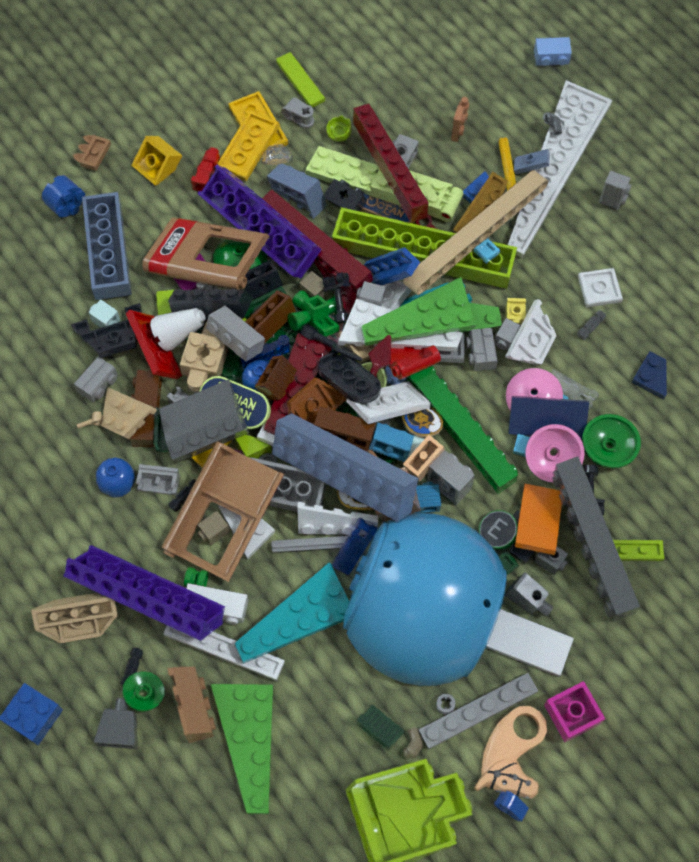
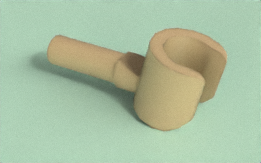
[77,411,103,429]

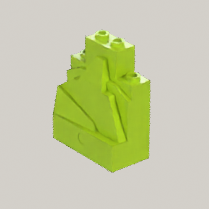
[345,759,472,862]

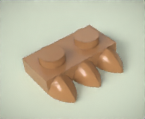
[73,135,111,171]

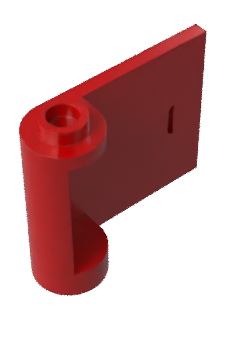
[388,345,441,380]

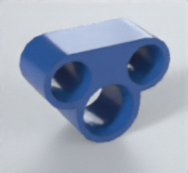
[494,791,529,822]

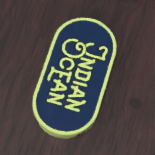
[199,376,271,429]

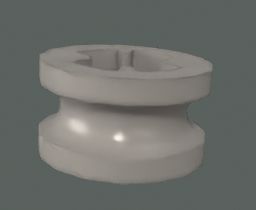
[436,694,455,715]

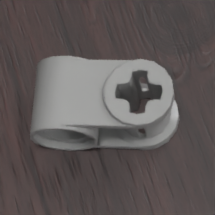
[282,97,314,128]

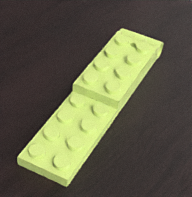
[305,146,464,222]

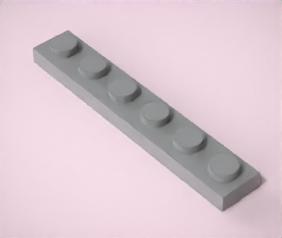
[418,673,538,750]

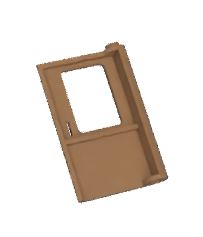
[161,441,284,582]

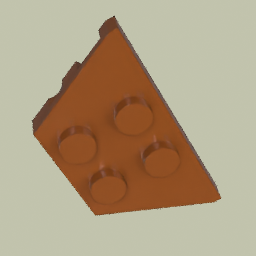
[287,377,347,425]

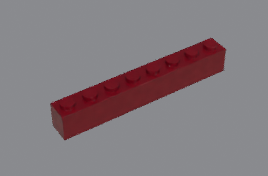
[353,103,429,222]
[262,189,373,294]

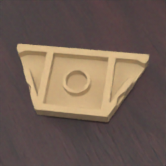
[101,387,157,439]

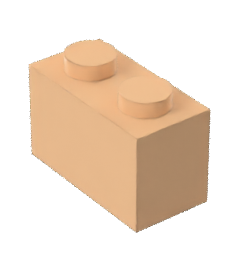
[403,435,445,482]

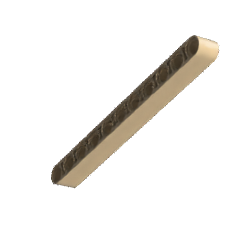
[403,170,548,295]

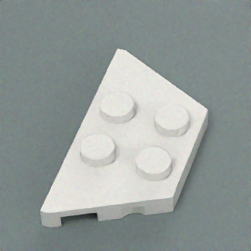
[505,299,557,365]

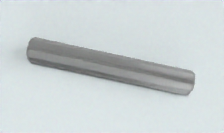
[271,536,350,552]

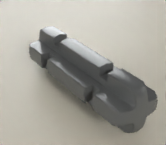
[577,310,606,340]

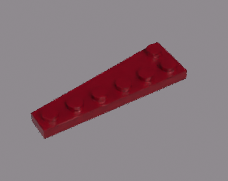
[264,333,332,435]

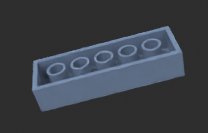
[82,192,132,300]

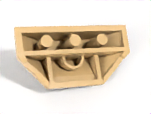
[31,593,118,643]

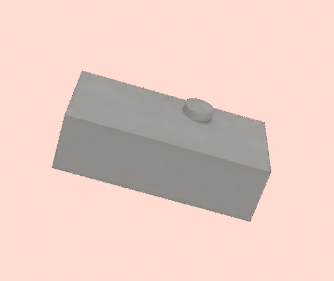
[251,458,327,512]

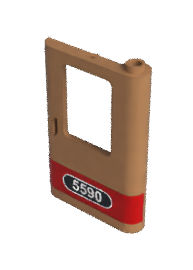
[142,217,269,290]

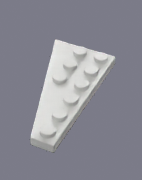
[338,299,463,351]

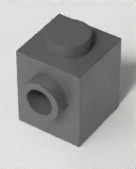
[535,546,568,576]

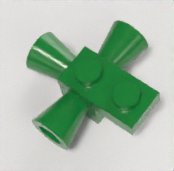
[288,291,344,337]

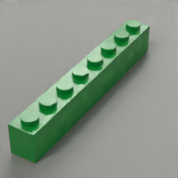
[406,366,518,494]

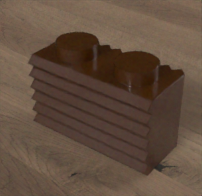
[255,355,297,401]

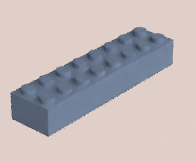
[272,413,418,522]

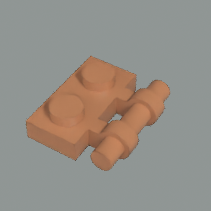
[451,97,469,142]

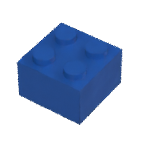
[0,683,63,745]

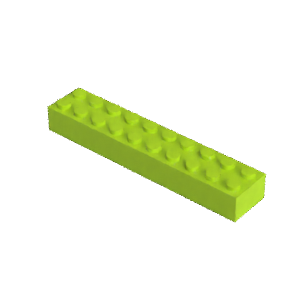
[332,207,517,289]

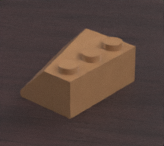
[167,667,216,743]

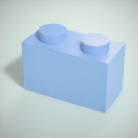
[534,37,572,66]

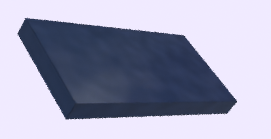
[508,396,589,439]

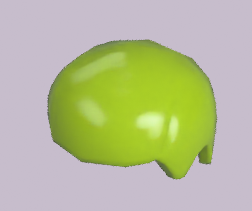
[326,115,352,142]

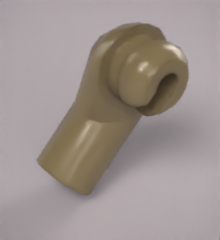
[403,727,423,759]

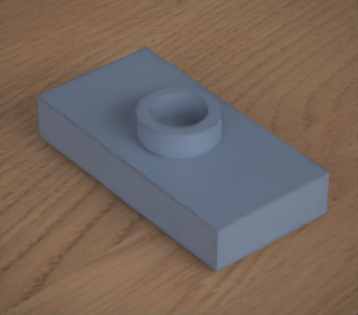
[514,149,550,174]

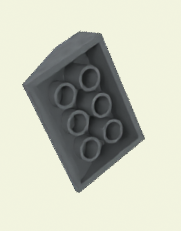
[159,379,249,462]

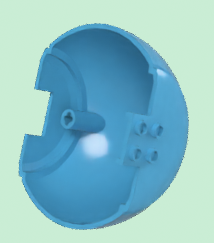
[343,513,507,686]

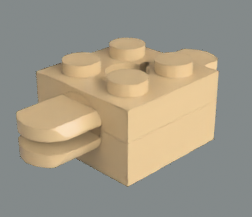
[180,322,229,392]

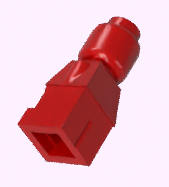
[191,147,220,191]

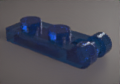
[239,335,290,370]
[331,517,377,576]

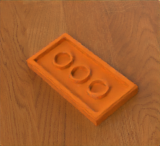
[515,484,562,555]

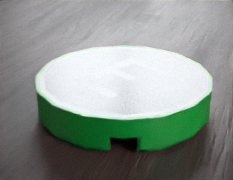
[479,510,518,550]

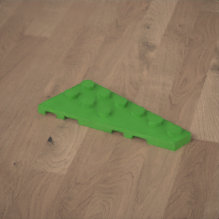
[361,277,476,346]
[211,684,273,814]

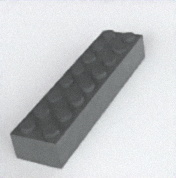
[552,457,640,621]

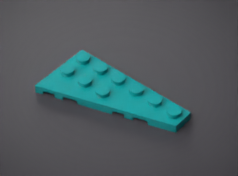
[235,562,349,664]

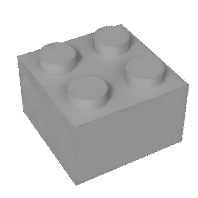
[427,450,475,505]

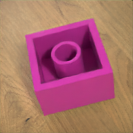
[544,681,605,743]

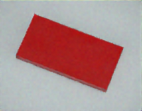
[126,310,182,379]

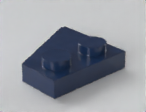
[631,351,667,400]

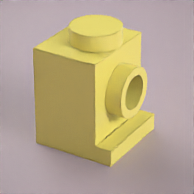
[505,298,526,325]

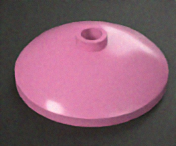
[506,368,563,410]
[525,424,584,482]

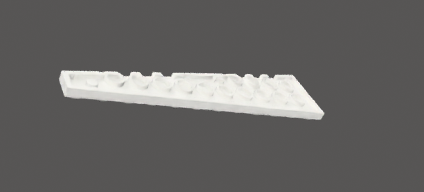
[508,81,612,258]

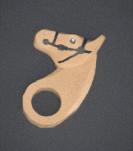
[474,706,547,799]

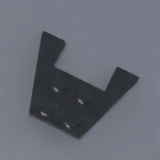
[71,303,142,358]

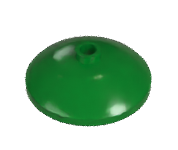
[213,239,267,269]
[582,414,641,469]

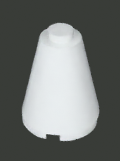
[151,308,206,351]

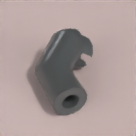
[543,112,562,136]

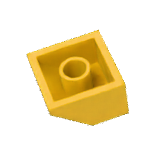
[131,136,182,185]

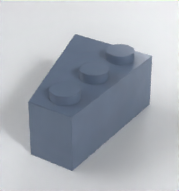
[267,163,327,219]

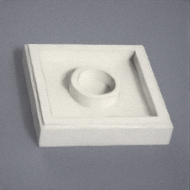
[578,268,623,307]

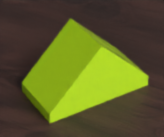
[234,435,272,459]

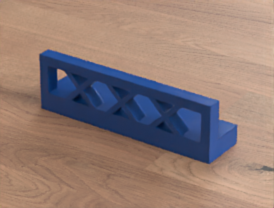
[364,247,420,286]

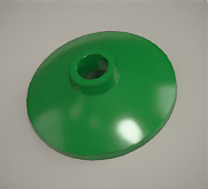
[122,671,165,711]

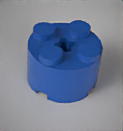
[42,175,85,217]

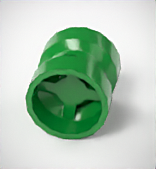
[184,567,209,587]

